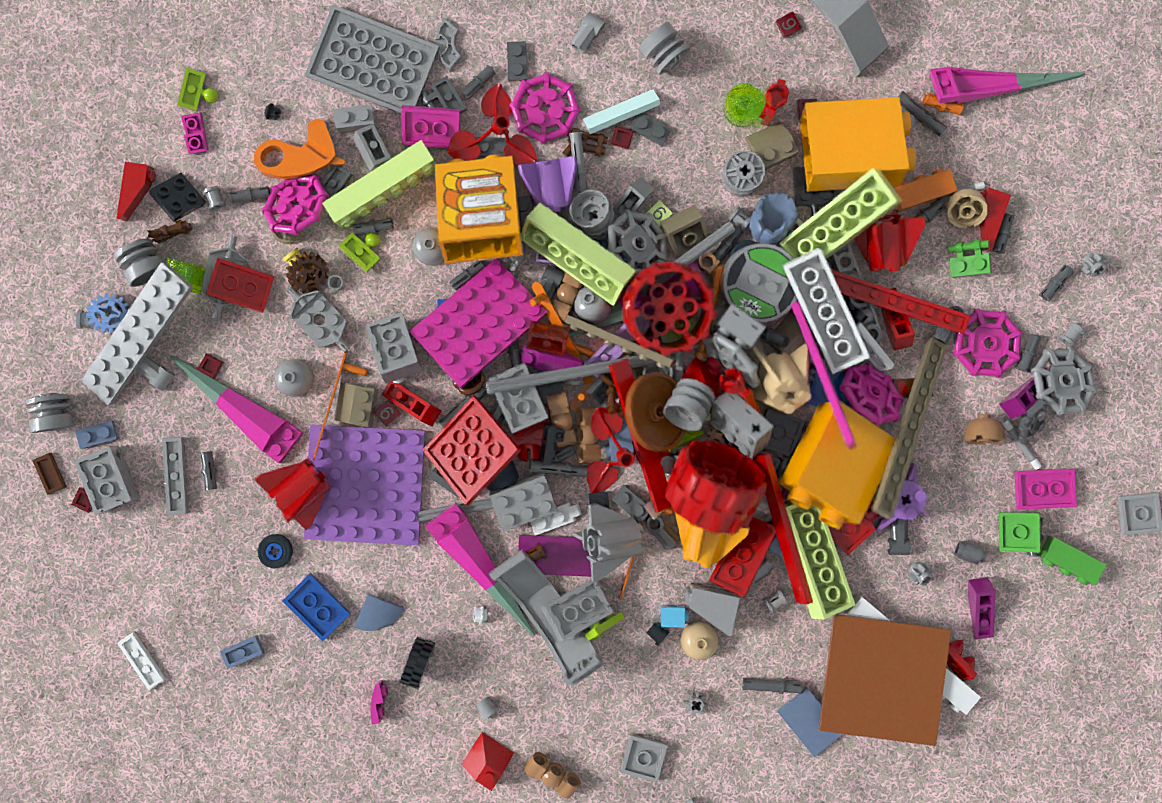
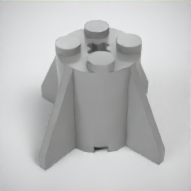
[573,504,643,582]

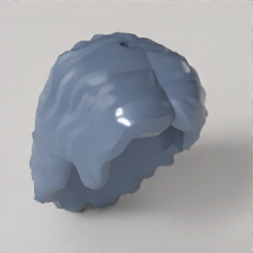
[749,192,799,245]

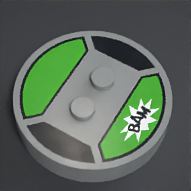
[720,244,797,322]

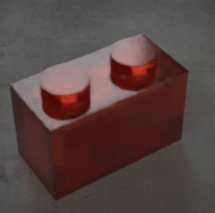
[526,320,569,356]

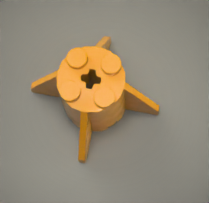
[675,513,750,568]

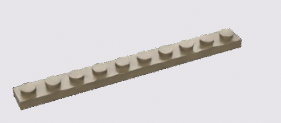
[872,337,947,519]

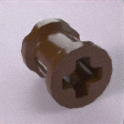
[524,542,547,562]

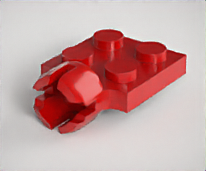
[759,78,790,127]
[720,368,762,416]
[510,406,549,462]
[828,500,880,555]

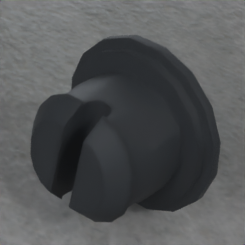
[264,103,281,120]

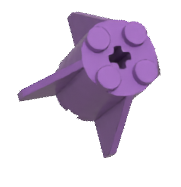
[518,156,578,212]
[875,463,930,531]

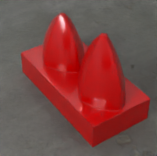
[947,640,977,681]

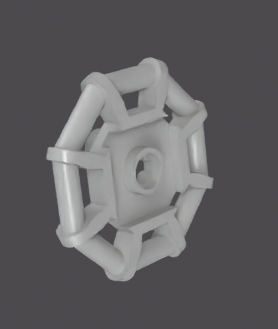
[606,209,668,274]
[702,332,760,388]
[1031,347,1097,416]

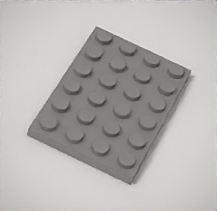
[305,5,440,114]

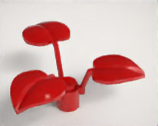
[447,84,537,166]
[586,407,671,494]

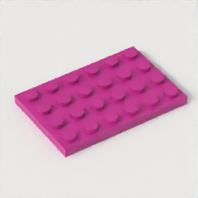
[409,258,548,389]

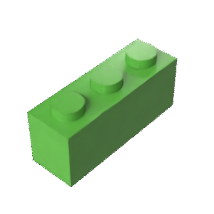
[1039,536,1107,586]

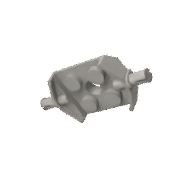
[200,235,249,319]
[287,286,351,353]

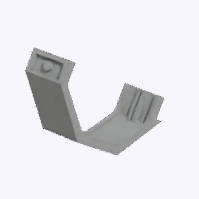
[810,0,889,77]
[489,549,604,687]

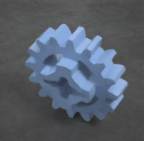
[86,293,129,335]

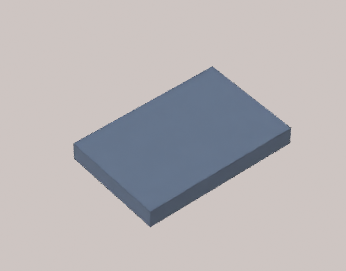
[777,687,842,757]

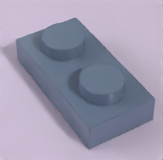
[75,421,119,449]
[220,635,264,669]

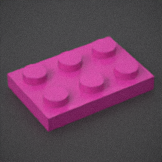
[401,105,460,148]
[1014,468,1077,510]

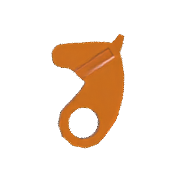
[254,119,345,179]

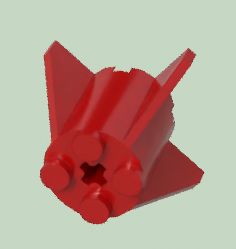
[854,210,926,272]
[254,458,332,530]

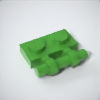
[948,239,992,278]

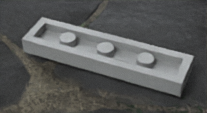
[162,437,188,515]

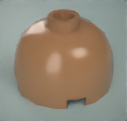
[964,414,1005,445]

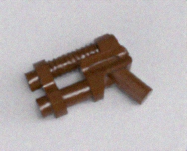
[562,128,608,157]
[143,220,193,244]
[599,373,625,417]

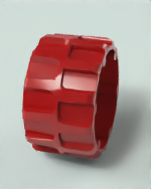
[621,262,717,356]
[665,440,767,535]

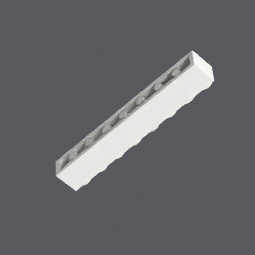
[844,594,981,715]

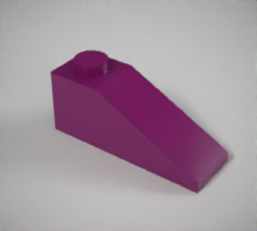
[521,338,584,379]
[1000,367,1047,419]
[968,577,996,640]

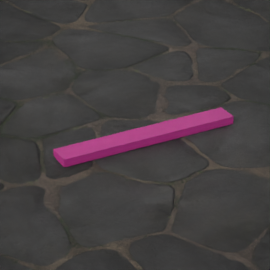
[791,302,857,450]

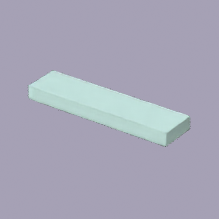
[583,89,661,134]

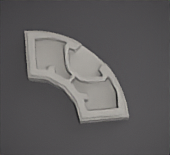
[436,17,462,72]

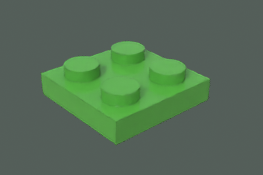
[999,512,1041,553]

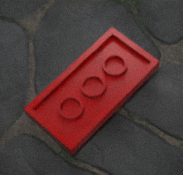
[709,517,776,599]

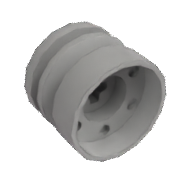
[638,22,690,75]
[721,150,765,197]
[569,190,616,240]
[114,238,164,287]
[664,379,715,431]
[25,393,74,433]

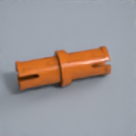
[922,92,964,115]

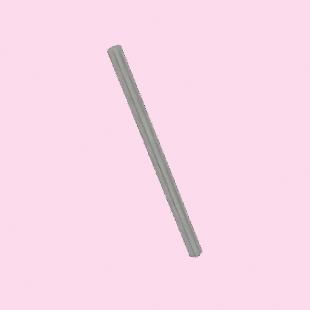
[486,353,675,394]

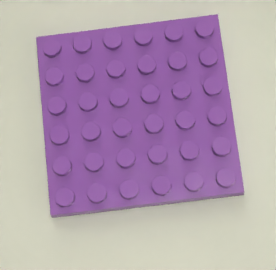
[304,425,425,545]

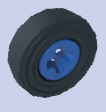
[257,534,293,569]

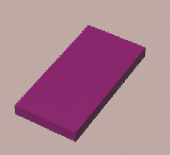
[518,535,591,577]

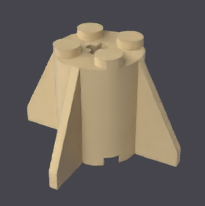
[748,343,811,414]

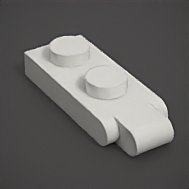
[530,502,582,536]

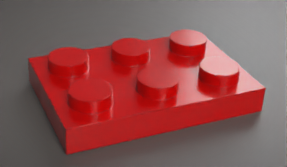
[205,258,275,313]

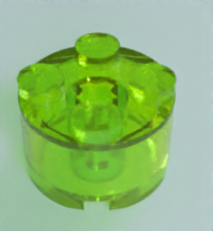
[723,83,764,127]
[167,259,206,294]

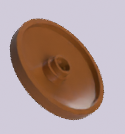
[626,372,686,451]

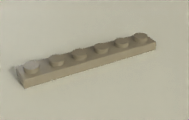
[565,315,676,370]

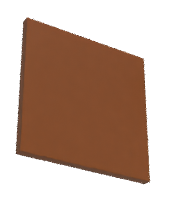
[818,614,951,746]

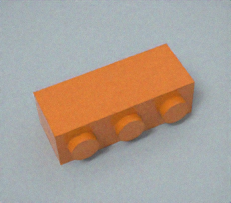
[893,168,958,212]

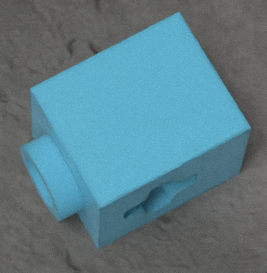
[660,605,688,627]

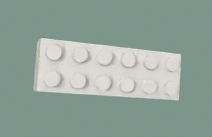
[782,248,870,374]

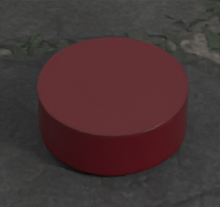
[705,357,724,376]

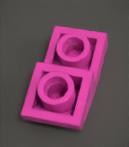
[181,112,208,154]
[370,680,388,725]

